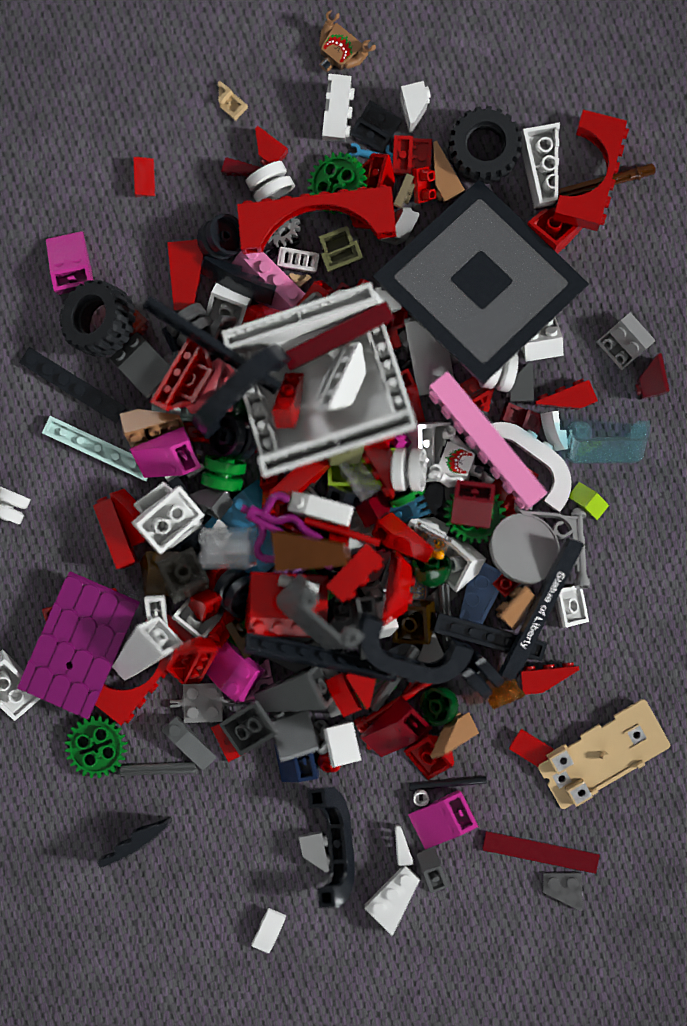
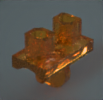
[488,679,525,709]

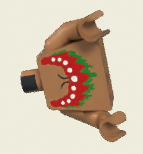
[319,10,376,72]

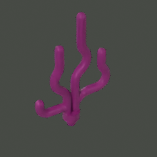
[240,492,334,570]

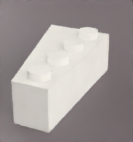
[521,122,560,209]

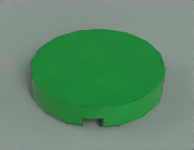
[389,488,426,508]

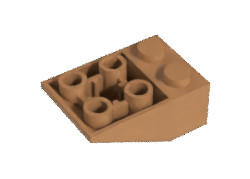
[120,409,188,448]
[496,586,536,631]

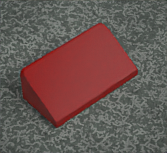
[133,157,155,197]
[509,729,554,767]

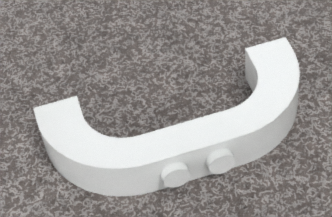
[466,422,571,513]

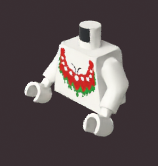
[428,426,484,488]

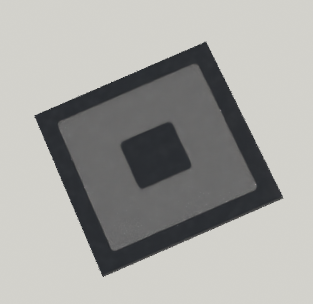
[372,181,589,385]

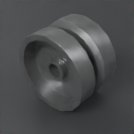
[167,303,214,348]

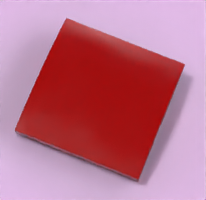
[392,135,432,176]

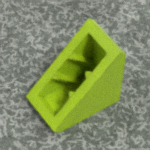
[569,482,609,520]

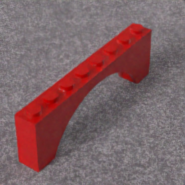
[237,185,397,254]

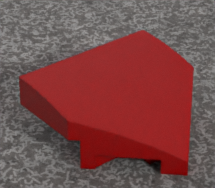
[459,376,495,412]

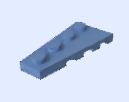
[459,562,502,643]

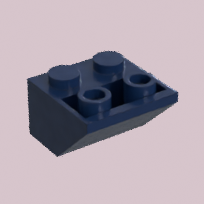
[274,744,320,783]

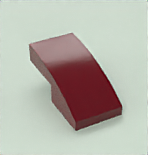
[500,402,542,434]

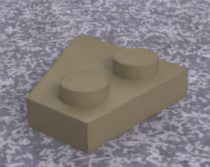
[394,174,415,209]

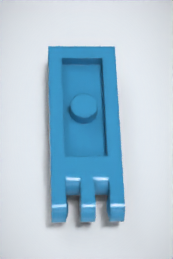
[390,495,431,523]

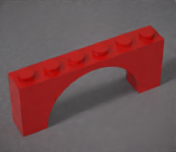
[553,109,629,231]
[95,612,194,725]

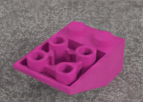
[46,231,93,295]
[130,426,201,478]
[408,789,478,850]

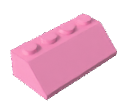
[231,251,305,311]

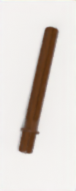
[558,163,656,199]

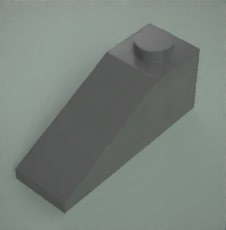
[162,715,217,771]

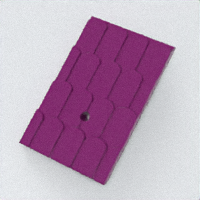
[17,571,140,720]

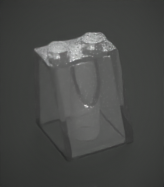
[199,526,257,568]

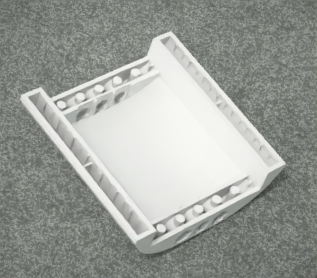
[222,282,417,477]

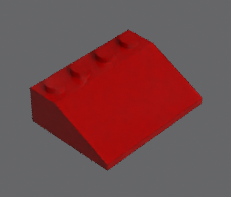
[245,572,328,637]

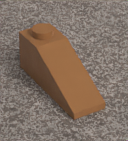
[432,141,465,205]
[430,712,479,759]

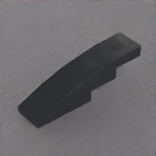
[201,256,276,305]

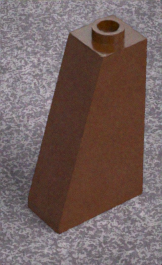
[271,530,351,572]

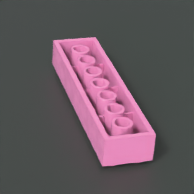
[429,371,547,511]

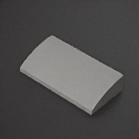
[404,317,454,396]

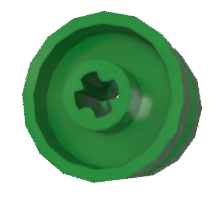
[200,455,247,491]

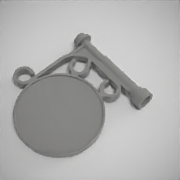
[490,503,590,589]

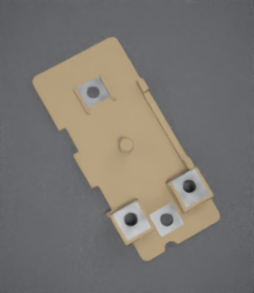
[538,699,670,809]

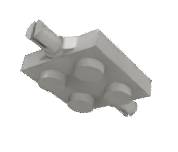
[170,683,236,723]

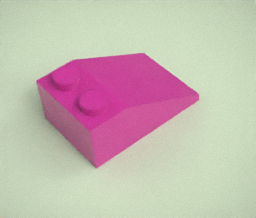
[206,640,265,702]

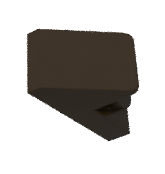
[225,619,252,659]

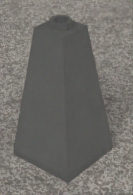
[254,666,333,712]

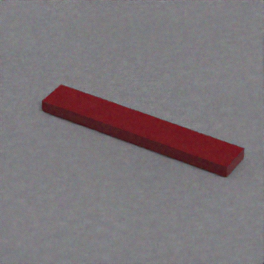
[286,301,395,372]
[482,831,600,874]

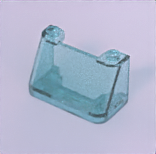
[566,421,650,464]

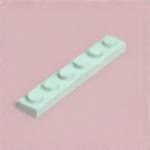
[42,416,148,482]

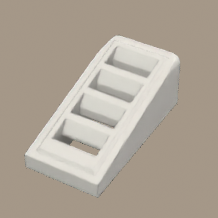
[277,247,319,274]
[394,824,413,866]

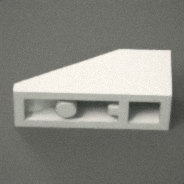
[288,491,354,526]

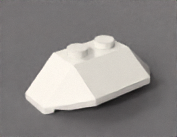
[315,342,366,411]

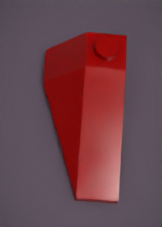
[528,192,588,253]

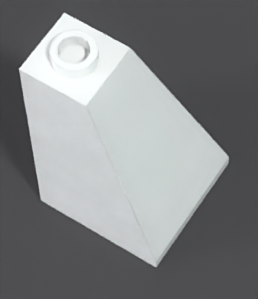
[112,616,183,681]

